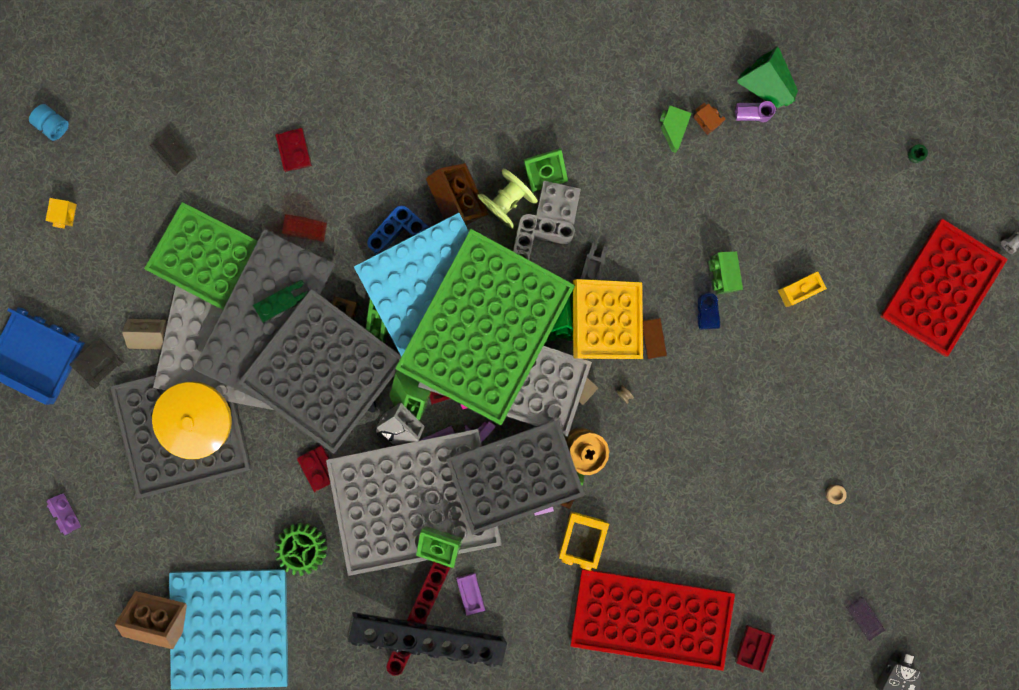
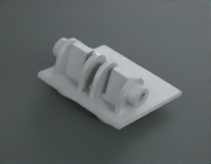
[536,181,581,225]

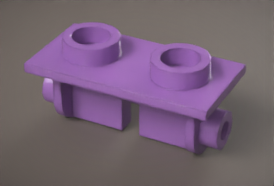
[47,493,81,536]

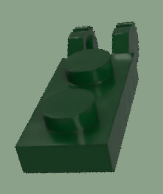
[253,280,309,323]

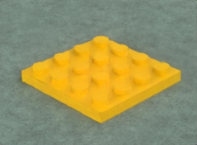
[573,279,643,359]

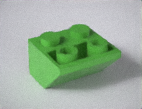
[708,251,743,295]
[390,370,431,421]

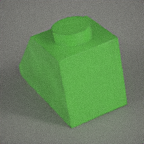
[660,106,691,153]

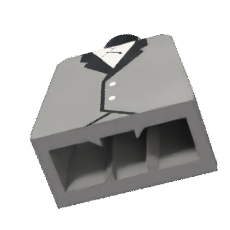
[376,403,425,445]

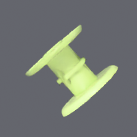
[478,168,538,229]

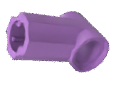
[735,101,776,122]

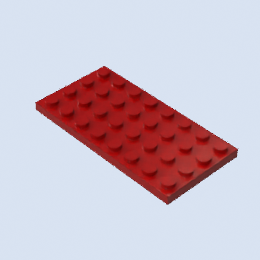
[570,568,735,671]

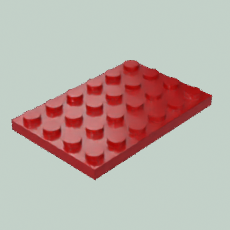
[880,219,1008,357]

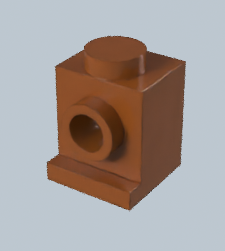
[693,103,726,135]

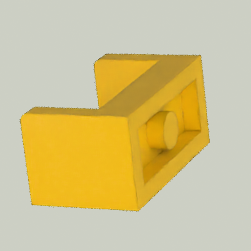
[778,272,827,307]

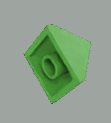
[523,148,568,192]
[416,526,463,568]

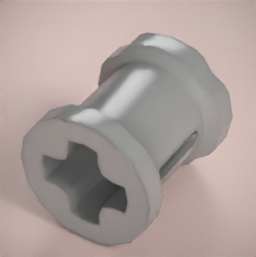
[1001,229,1019,254]

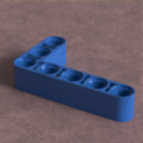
[367,206,430,254]

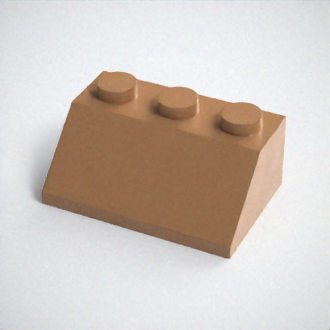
[115,591,187,649]

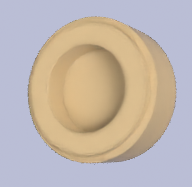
[825,485,846,504]

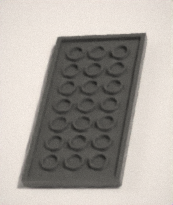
[193,230,335,402]

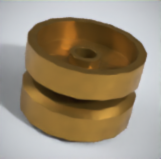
[564,428,609,475]

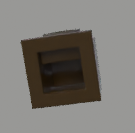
[329,296,359,320]

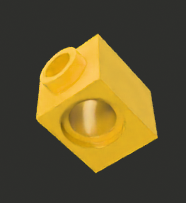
[45,198,77,229]

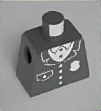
[875,652,922,690]

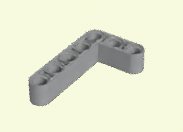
[513,214,575,260]

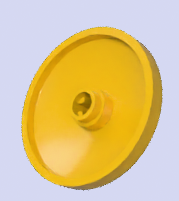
[152,381,232,459]

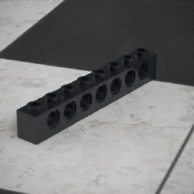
[347,612,507,667]

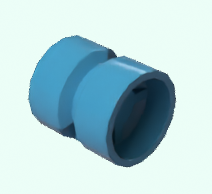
[29,104,69,141]

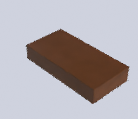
[643,318,667,359]

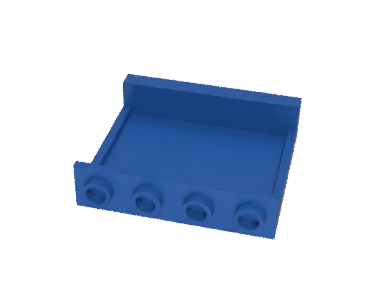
[0,307,85,405]

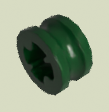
[907,144,928,163]

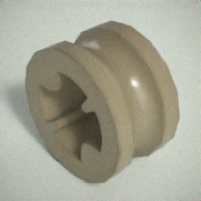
[615,385,634,404]

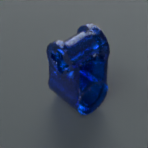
[698,293,720,330]

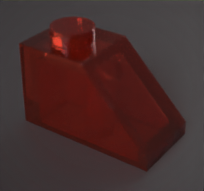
[282,214,327,242]

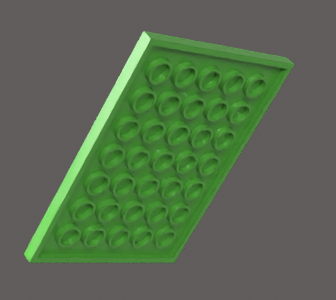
[395,229,575,425]

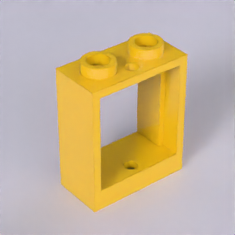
[558,511,609,570]

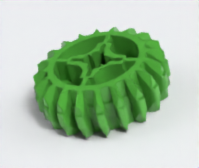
[274,523,327,576]

